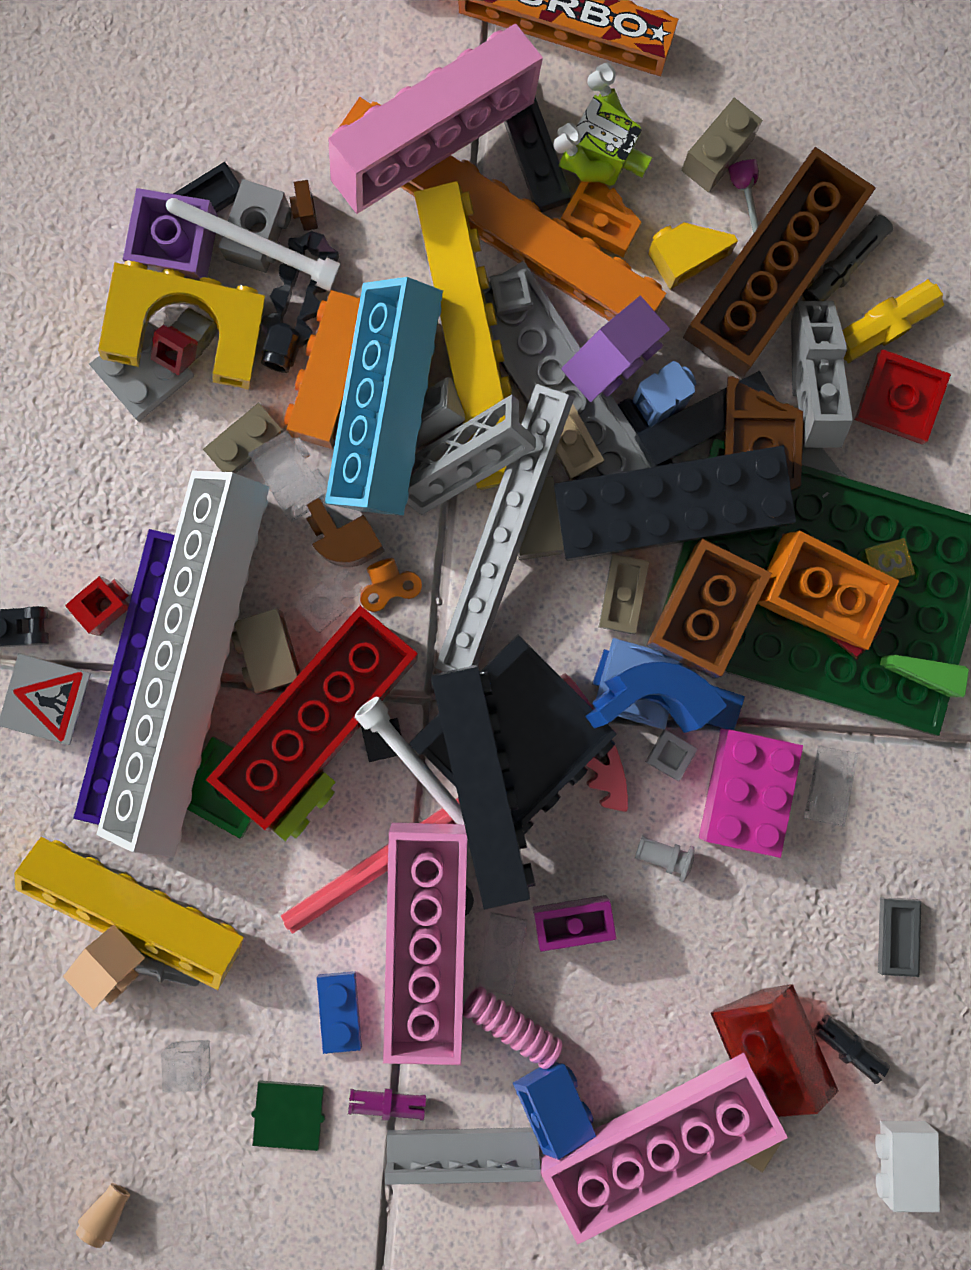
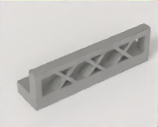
[407,394,536,515]
[385,1127,541,1185]

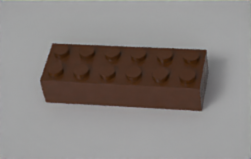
[683,147,876,379]

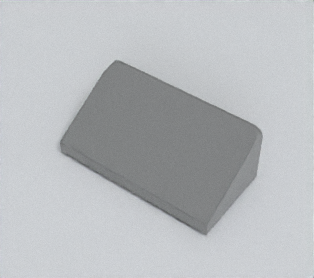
[416,377,465,448]

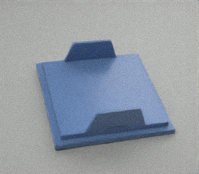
[593,638,683,730]

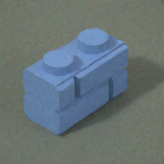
[633,361,697,427]

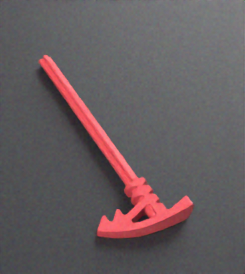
[281,673,628,934]

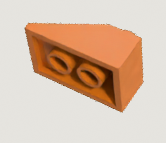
[757,531,899,650]

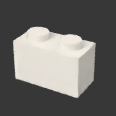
[875,1121,940,1212]

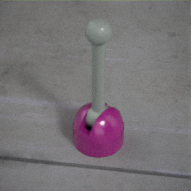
[728,159,759,234]

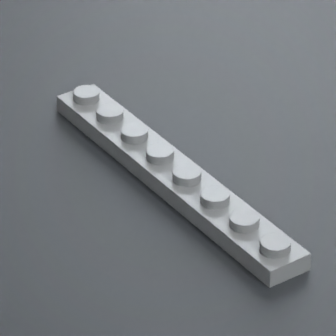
[435,384,575,672]

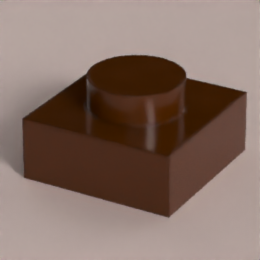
[289,180,318,231]

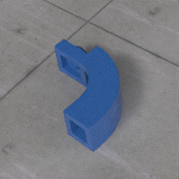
[585,662,727,733]

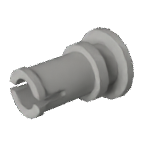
[635,835,695,882]

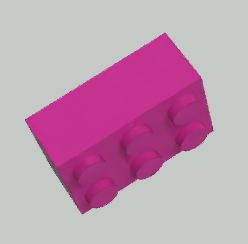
[698,729,803,858]

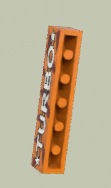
[458,0,679,77]

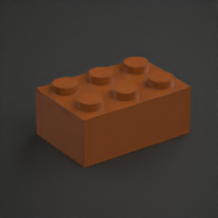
[646,539,772,679]

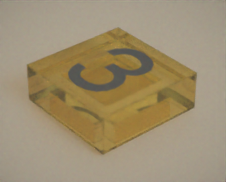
[865,538,915,579]

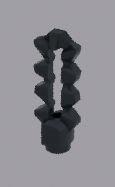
[261,231,339,373]

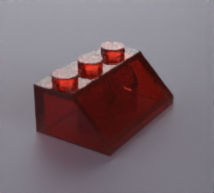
[710,984,839,1117]

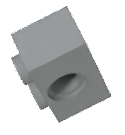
[219,179,292,273]

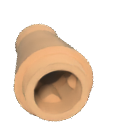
[76,1183,130,1248]

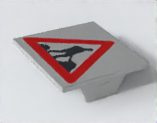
[0,654,91,745]

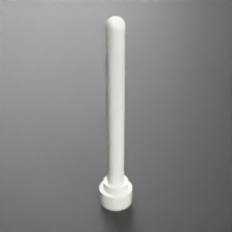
[166,198,341,291]
[355,697,464,825]

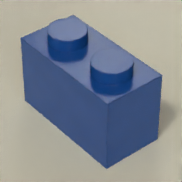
[513,1062,596,1160]

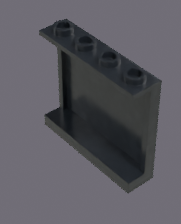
[409,634,617,834]

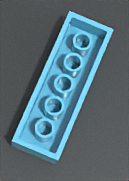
[325,277,443,516]

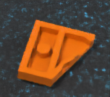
[560,181,641,258]

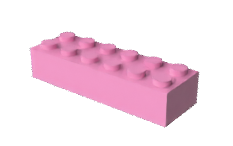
[328,23,543,214]
[383,823,467,1065]
[541,1053,788,1244]

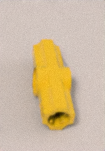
[842,279,944,364]

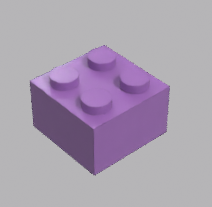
[122,188,218,281]
[561,295,670,402]

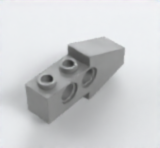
[791,301,853,448]

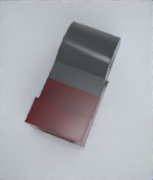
[151,308,217,376]

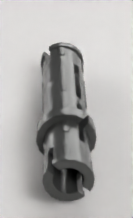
[803,215,893,301]

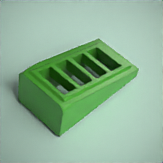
[880,655,969,697]

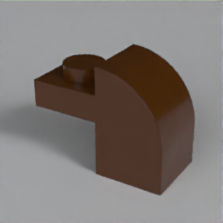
[306,498,385,567]

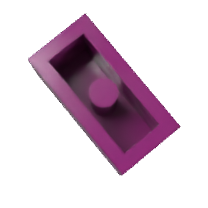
[532,895,617,952]

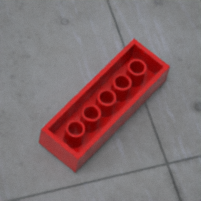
[206,605,418,832]

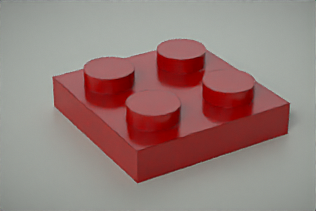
[854,349,951,445]

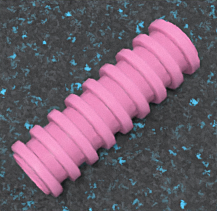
[463,986,562,1069]

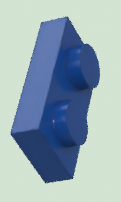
[316,971,362,1054]

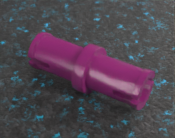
[348,1088,426,1121]

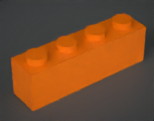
[284,290,360,450]

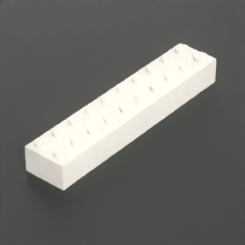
[96,471,270,857]

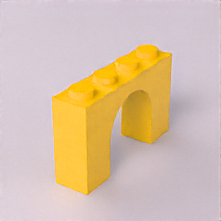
[98,261,265,390]

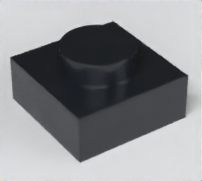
[361,718,402,762]

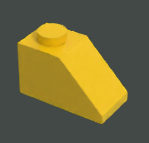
[648,222,738,290]

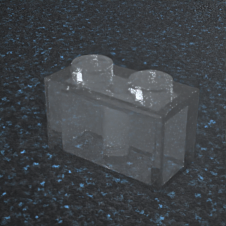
[248,430,328,522]

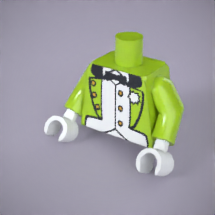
[554,62,653,186]

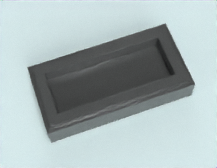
[878,897,921,977]

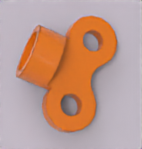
[360,558,422,612]

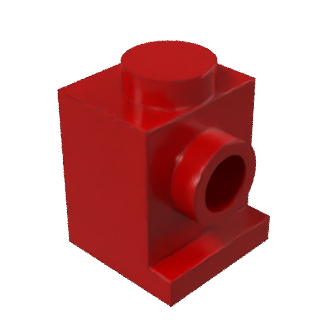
[65,576,130,636]

